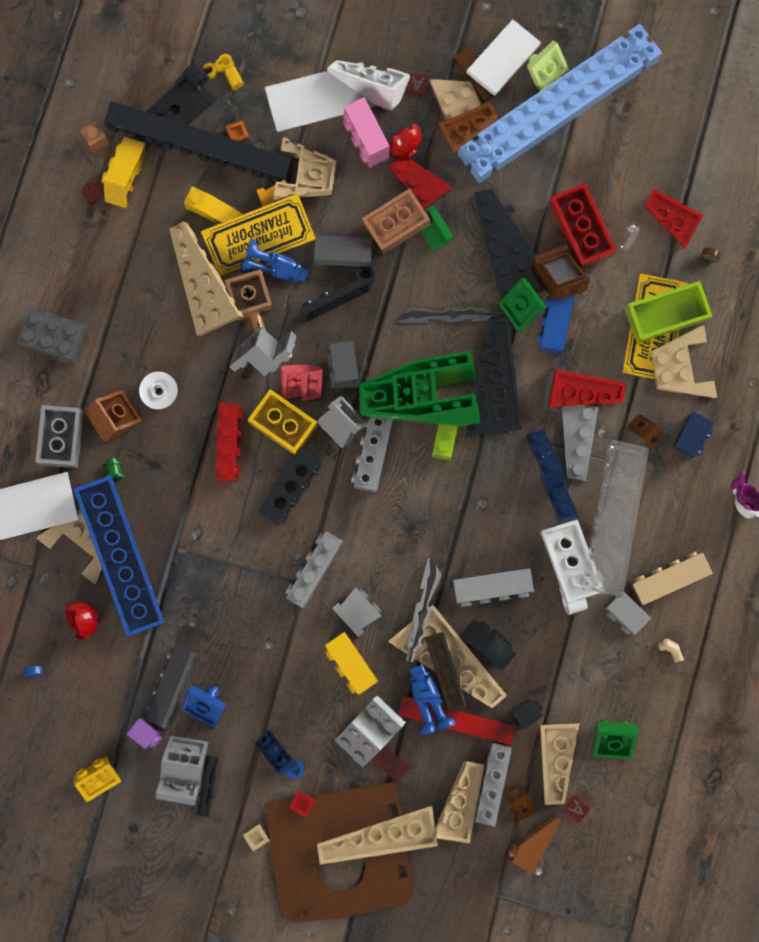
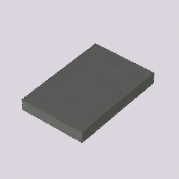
[314,235,372,267]

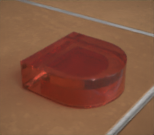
[82,182,105,206]

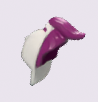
[730,471,759,519]

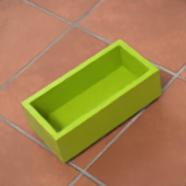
[624,281,712,344]

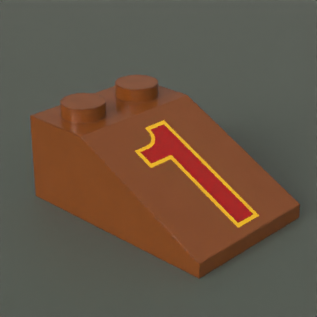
[508,815,561,874]

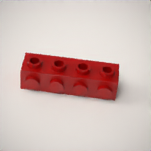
[216,403,243,483]

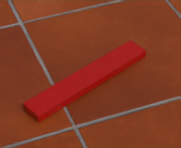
[398,696,516,745]

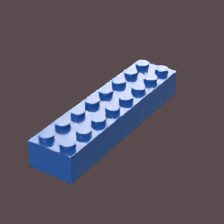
[73,475,165,636]

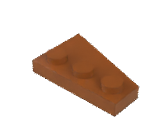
[439,102,498,153]

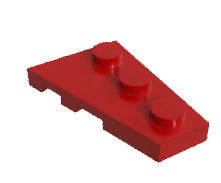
[389,156,453,210]
[644,189,704,249]

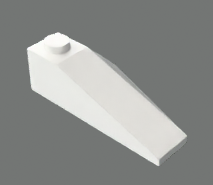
[327,60,410,110]

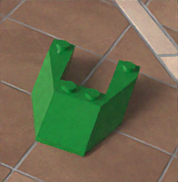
[359,351,480,426]

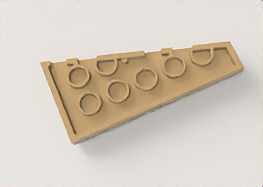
[169,222,244,336]

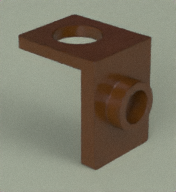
[627,414,665,450]
[502,781,536,821]

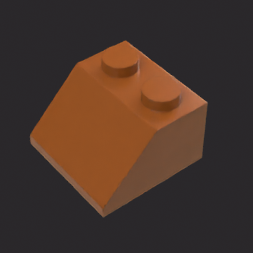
[84,390,142,443]

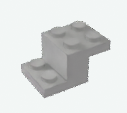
[229,327,296,376]
[335,696,406,767]
[156,735,208,805]

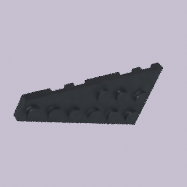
[473,188,545,300]
[465,317,523,437]

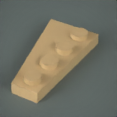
[540,723,580,805]
[432,761,484,843]

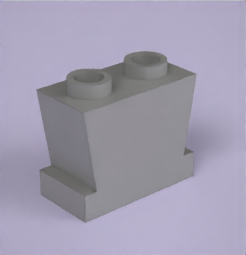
[316,396,368,448]
[332,587,381,638]

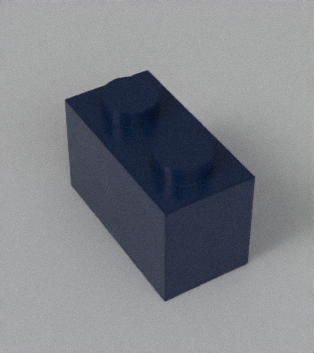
[672,412,714,458]

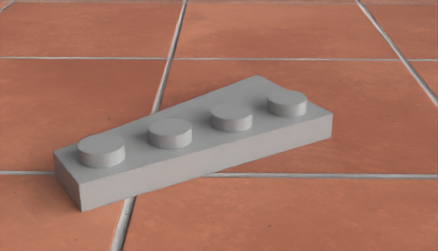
[561,405,599,482]

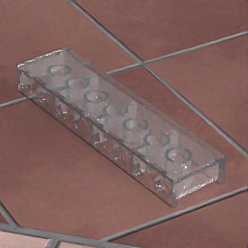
[581,440,649,598]

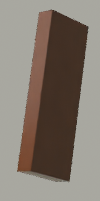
[454,46,500,103]

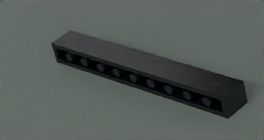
[104,101,292,183]

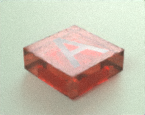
[407,73,428,96]
[563,795,591,823]

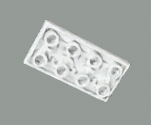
[466,20,541,96]

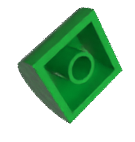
[593,720,638,759]

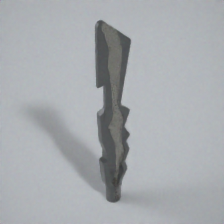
[397,306,500,323]

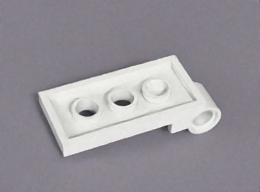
[541,520,604,615]

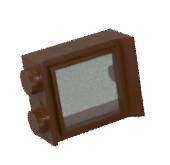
[532,245,590,302]

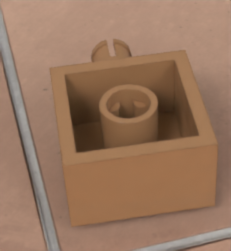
[225,269,273,332]

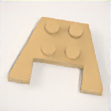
[273,137,336,200]
[650,326,717,399]
[36,509,102,585]

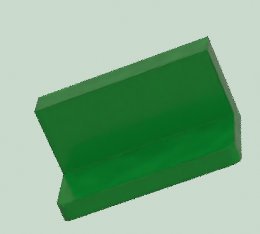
[420,205,453,252]

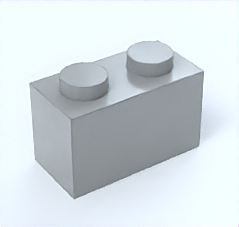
[604,591,651,636]

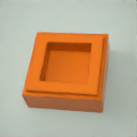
[225,120,249,142]

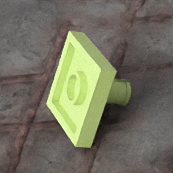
[527,41,569,92]

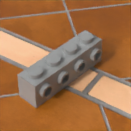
[351,416,393,493]
[285,531,343,609]

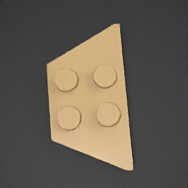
[430,79,481,120]

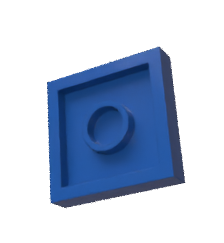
[181,685,226,729]

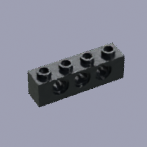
[258,448,321,526]

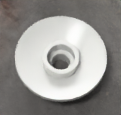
[139,372,178,409]

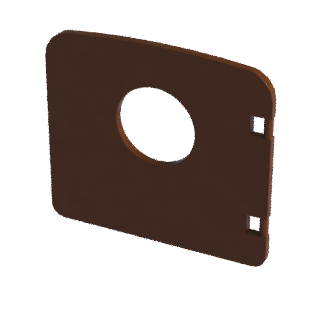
[266,783,413,922]

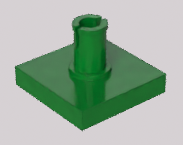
[498,278,546,332]

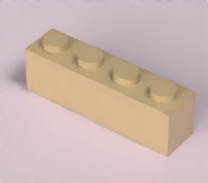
[630,551,713,606]

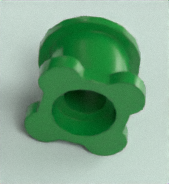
[103,458,124,479]

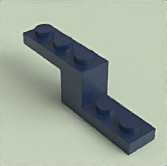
[526,429,579,524]

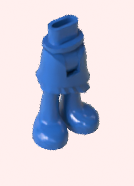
[240,239,309,283]
[409,665,456,736]

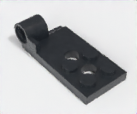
[146,63,215,149]
[300,267,375,324]

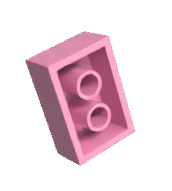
[342,97,390,168]

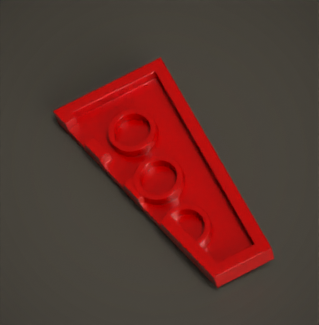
[547,370,626,408]

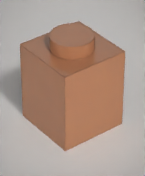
[80,121,109,153]

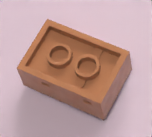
[362,188,430,255]

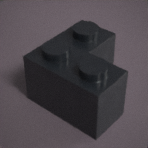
[459,619,517,671]

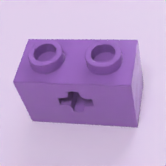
[127,718,163,749]

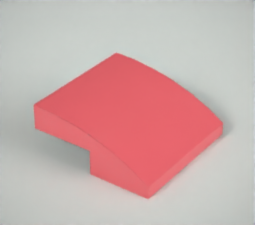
[280,365,323,401]

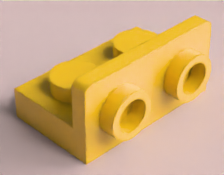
[73,756,121,802]

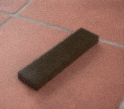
[425,632,467,713]

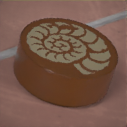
[701,247,721,262]

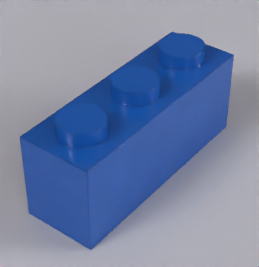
[537,296,574,354]

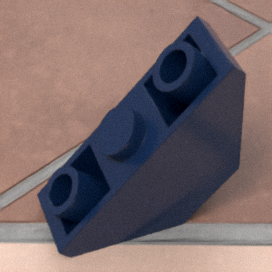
[255,730,297,776]

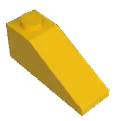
[184,186,243,224]

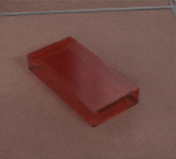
[371,746,410,782]

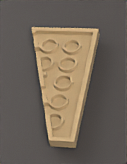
[388,605,507,708]

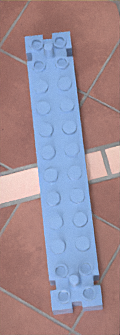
[458,24,662,183]

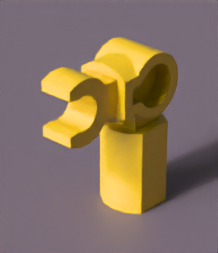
[203,54,244,90]

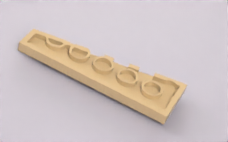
[317,806,438,864]

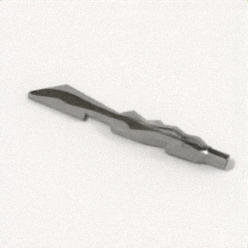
[406,558,442,663]

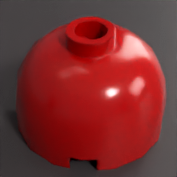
[387,122,422,158]
[65,601,100,641]

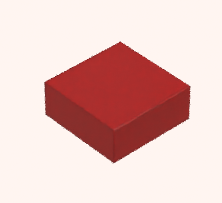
[289,790,316,818]

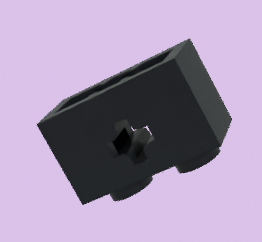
[510,699,543,730]

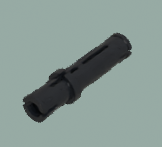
[196,755,219,817]

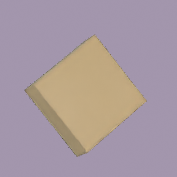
[243,824,270,851]

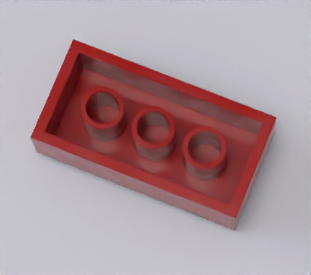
[548,183,616,269]

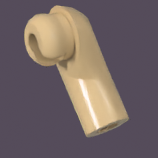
[658,639,684,663]

